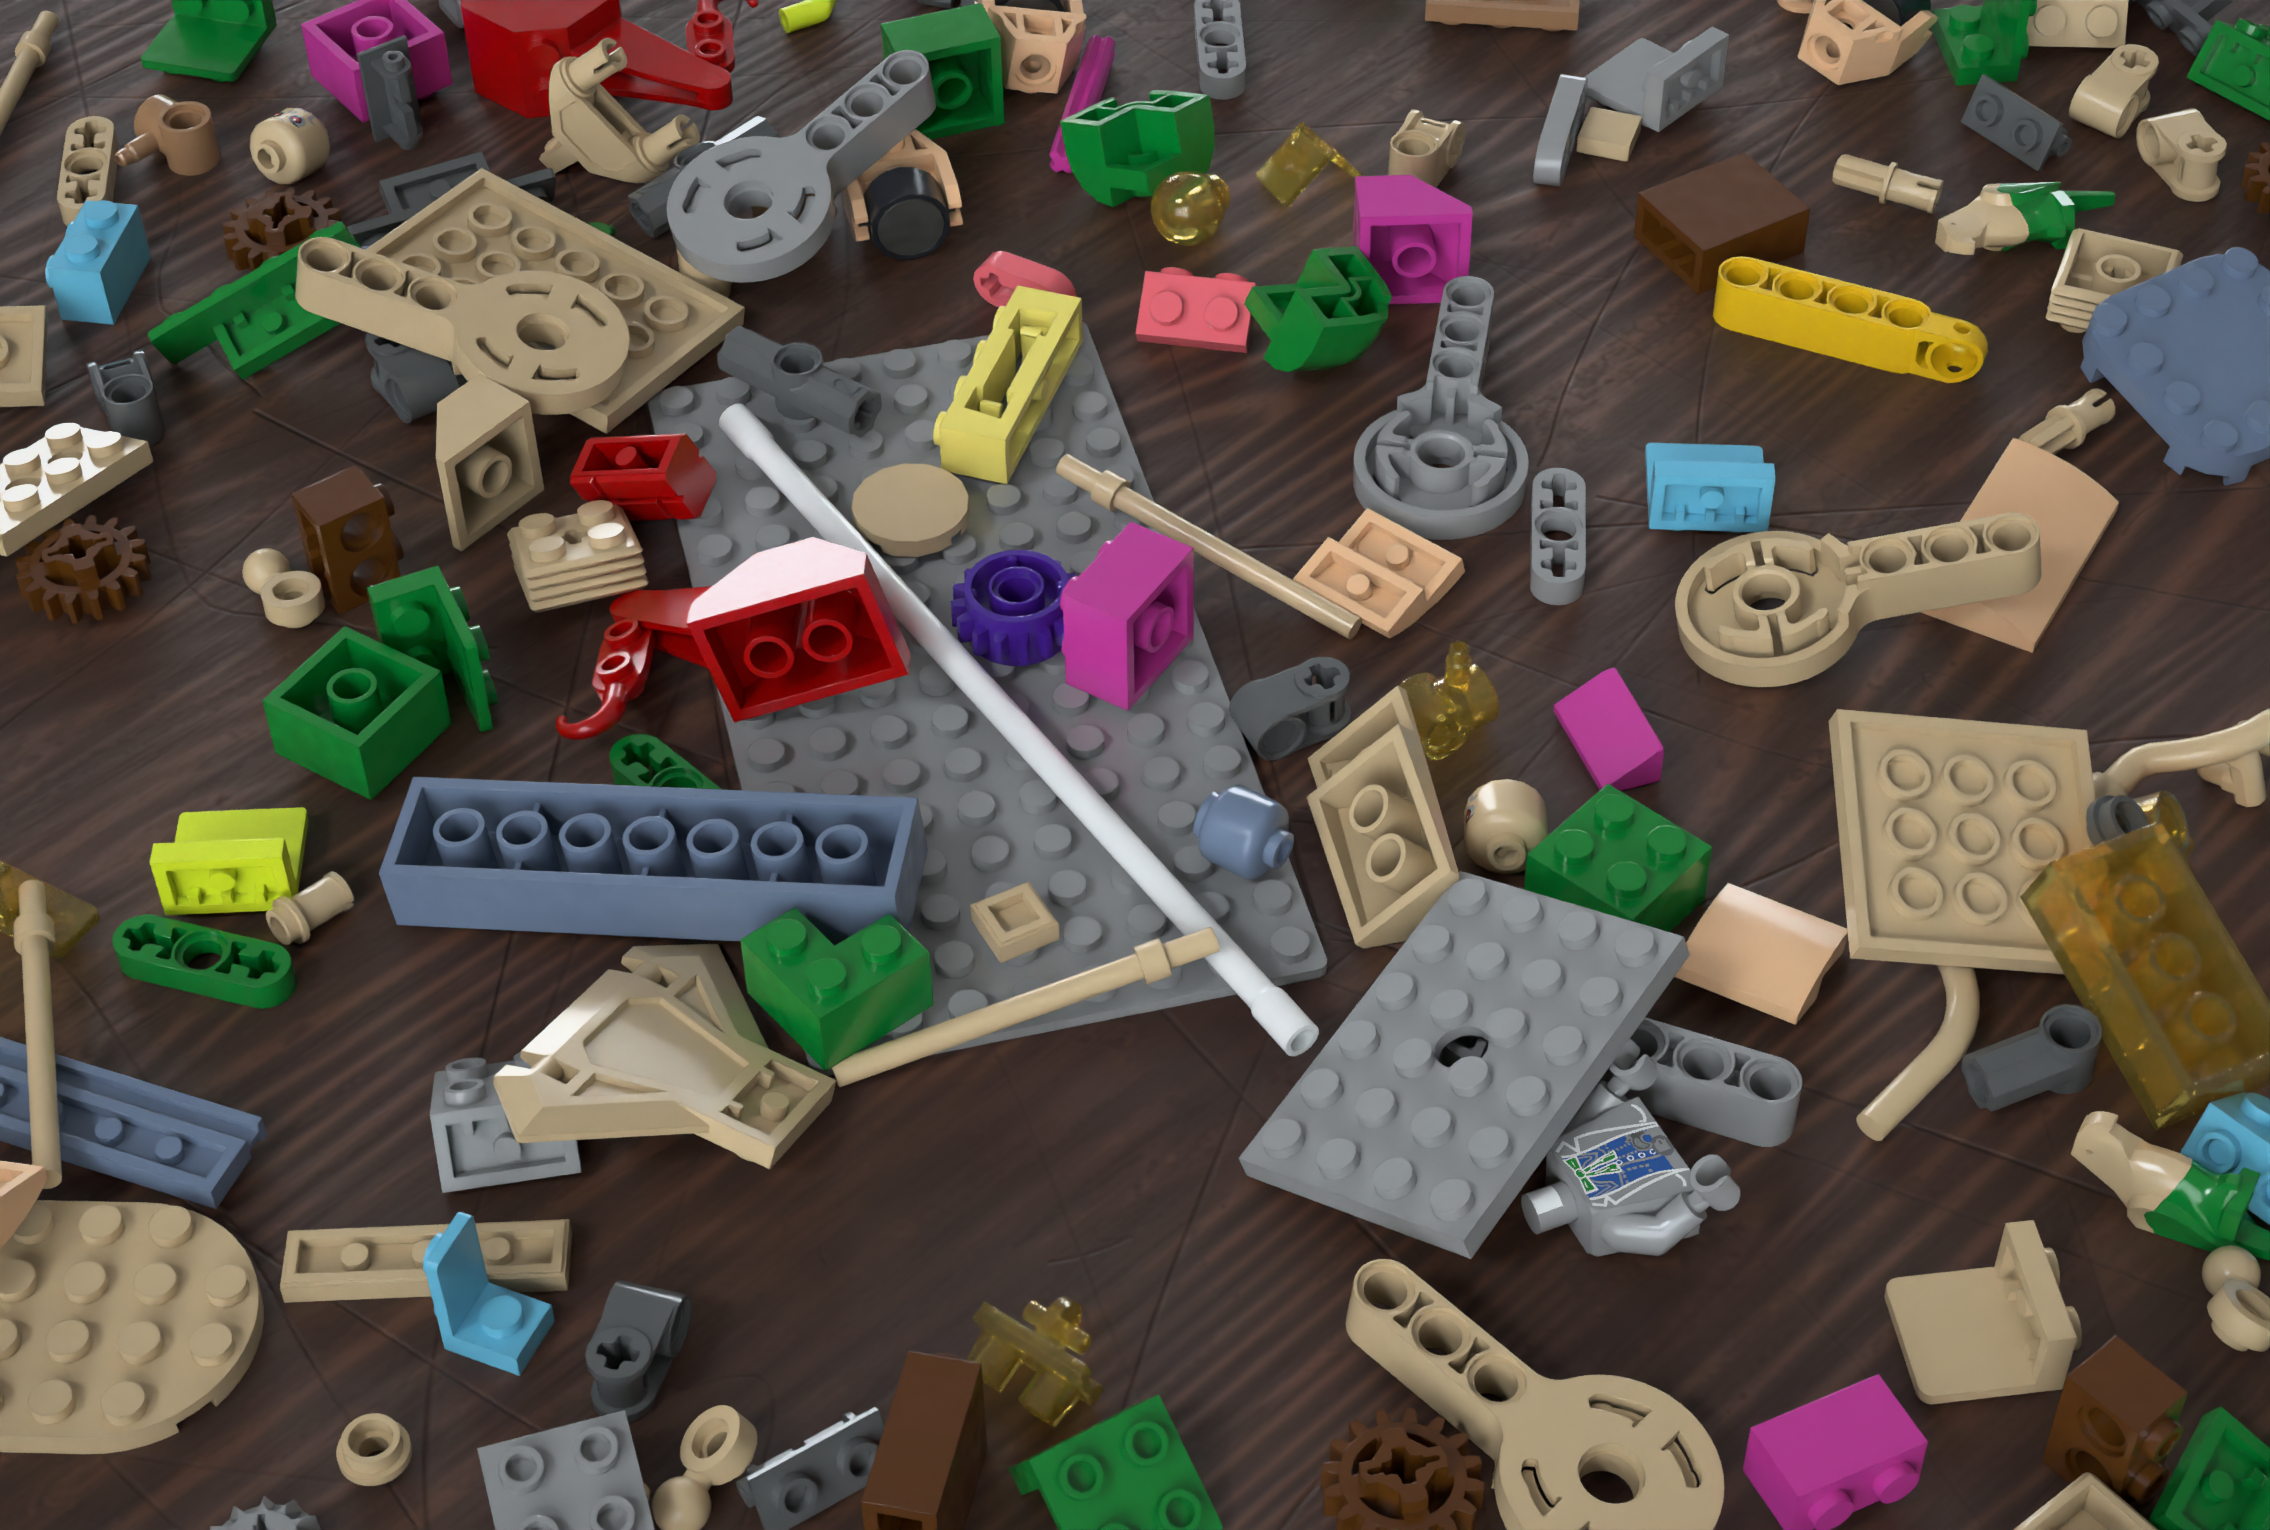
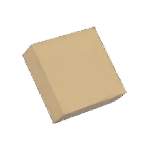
[1576,107,1642,162]
[970,882,1059,963]

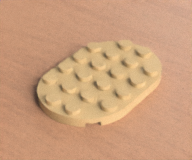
[0,1200,264,1454]

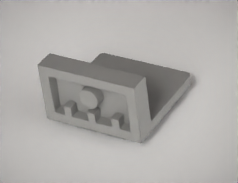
[1585,26,1729,132]
[430,1052,581,1193]
[477,1410,655,1530]

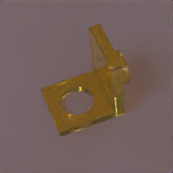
[1255,121,1363,207]

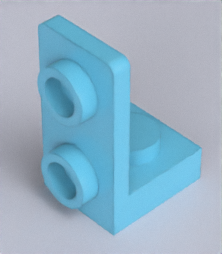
[423,1211,555,1376]

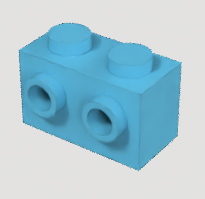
[45,200,151,325]

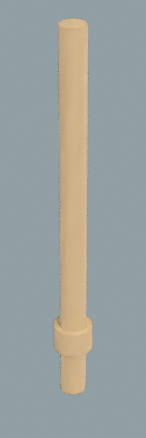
[0,11,59,136]
[1056,454,1362,640]
[13,880,62,1189]
[832,927,1220,1088]

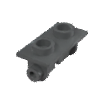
[357,35,423,150]
[1961,74,2072,172]
[736,1407,884,1530]

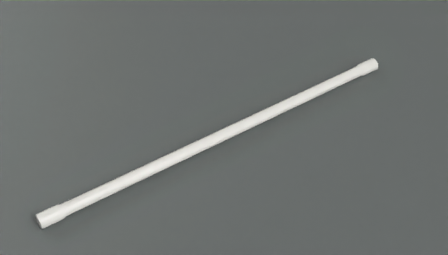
[719,403,1319,1056]

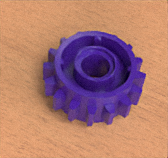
[950,550,1077,666]

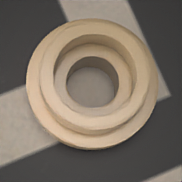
[336,1413,412,1486]

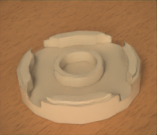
[851,463,970,557]

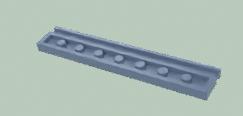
[0,1037,267,1209]

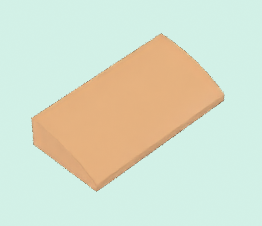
[1921,438,2119,653]

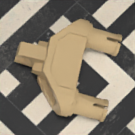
[539,38,700,183]

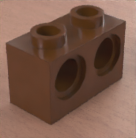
[291,465,404,615]
[2042,1335,2188,1505]

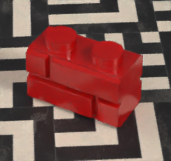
[570,433,716,522]

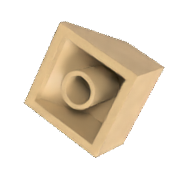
[436,373,544,551]

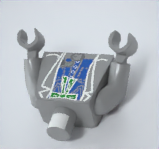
[1521,1039,1740,1257]

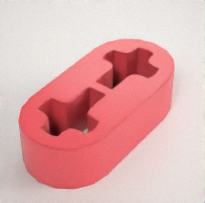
[973,251,1077,307]

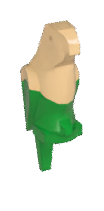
[1935,182,2116,255]
[2071,1111,2270,1261]

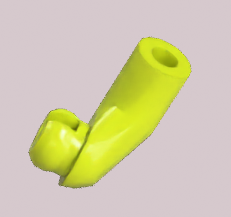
[779,0,837,33]

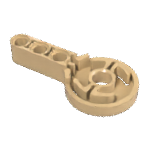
[295,237,630,415]
[1675,513,2042,687]
[1346,1259,1725,1530]

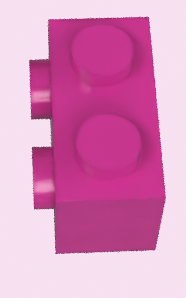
[1743,1374,1928,1530]

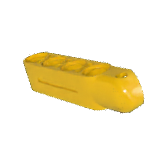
[1713,256,1988,383]

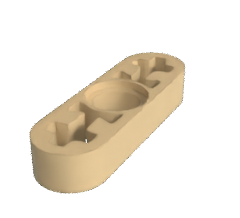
[57,116,119,226]

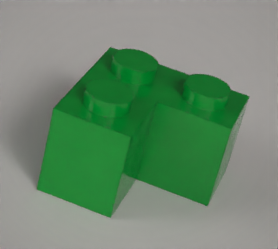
[740,907,934,1071]

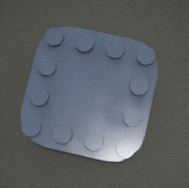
[2080,247,2270,486]

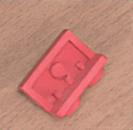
[1135,267,1256,353]

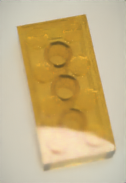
[2020,821,2270,1131]

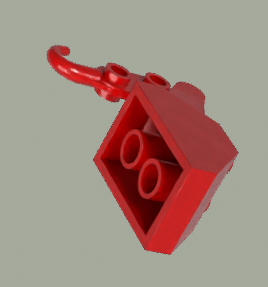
[461,0,759,118]
[555,537,911,740]

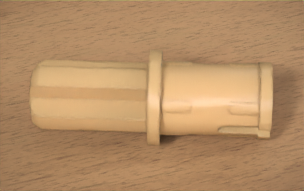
[1832,154,1943,214]
[2019,388,2115,455]

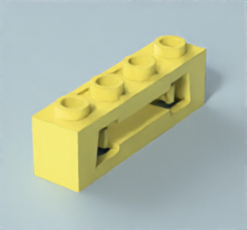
[933,285,1083,484]

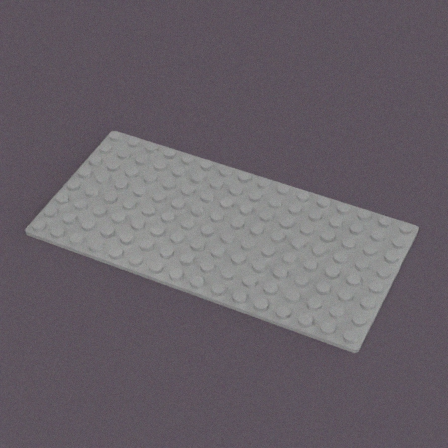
[647,322,1327,1076]

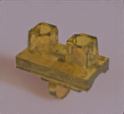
[966,1296,1105,1428]

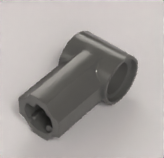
[1961,1004,2102,1112]

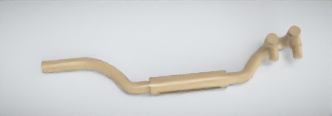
[1856,708,2270,1141]

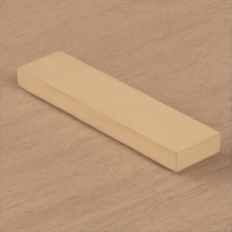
[280,1219,572,1303]

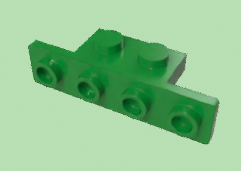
[147,222,362,380]
[2148,1406,2270,1530]

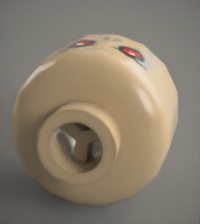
[250,108,330,185]
[1464,779,1548,874]

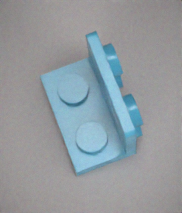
[1645,443,1775,532]

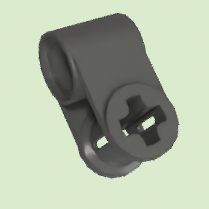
[365,332,459,423]
[86,349,165,447]
[1229,657,1352,761]
[585,1280,692,1423]

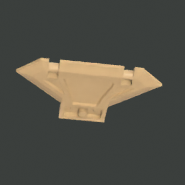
[493,944,837,1169]

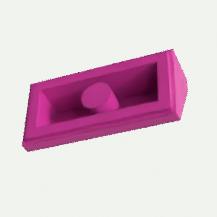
[1553,667,1664,791]

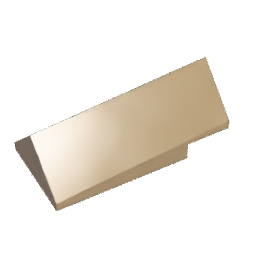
[1307,685,1459,949]

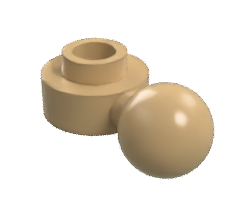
[242,548,325,628]
[2202,1245,2270,1352]
[651,1405,757,1530]

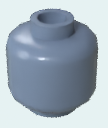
[1193,784,1294,880]

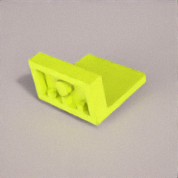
[150,807,309,915]

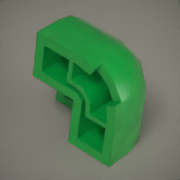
[1060,90,1215,207]
[1244,246,1392,372]

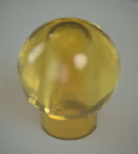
[1151,171,1230,246]

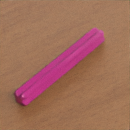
[1049,34,1116,174]

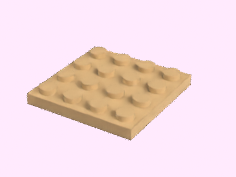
[1829,709,2117,977]

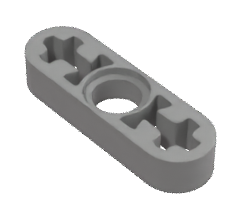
[1194,0,1246,100]
[1533,74,1588,187]
[1530,468,1586,605]

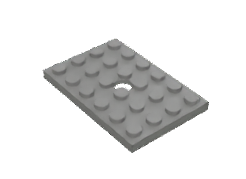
[1239,871,1690,1259]

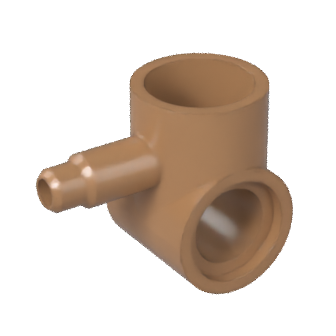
[115,94,221,176]

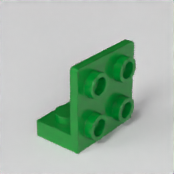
[140,0,277,82]
[1930,0,2037,86]
[2186,17,2270,121]
[367,565,498,733]
[1009,1394,1223,1530]

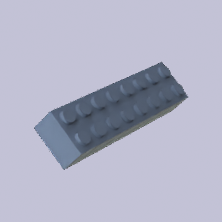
[379,777,928,946]

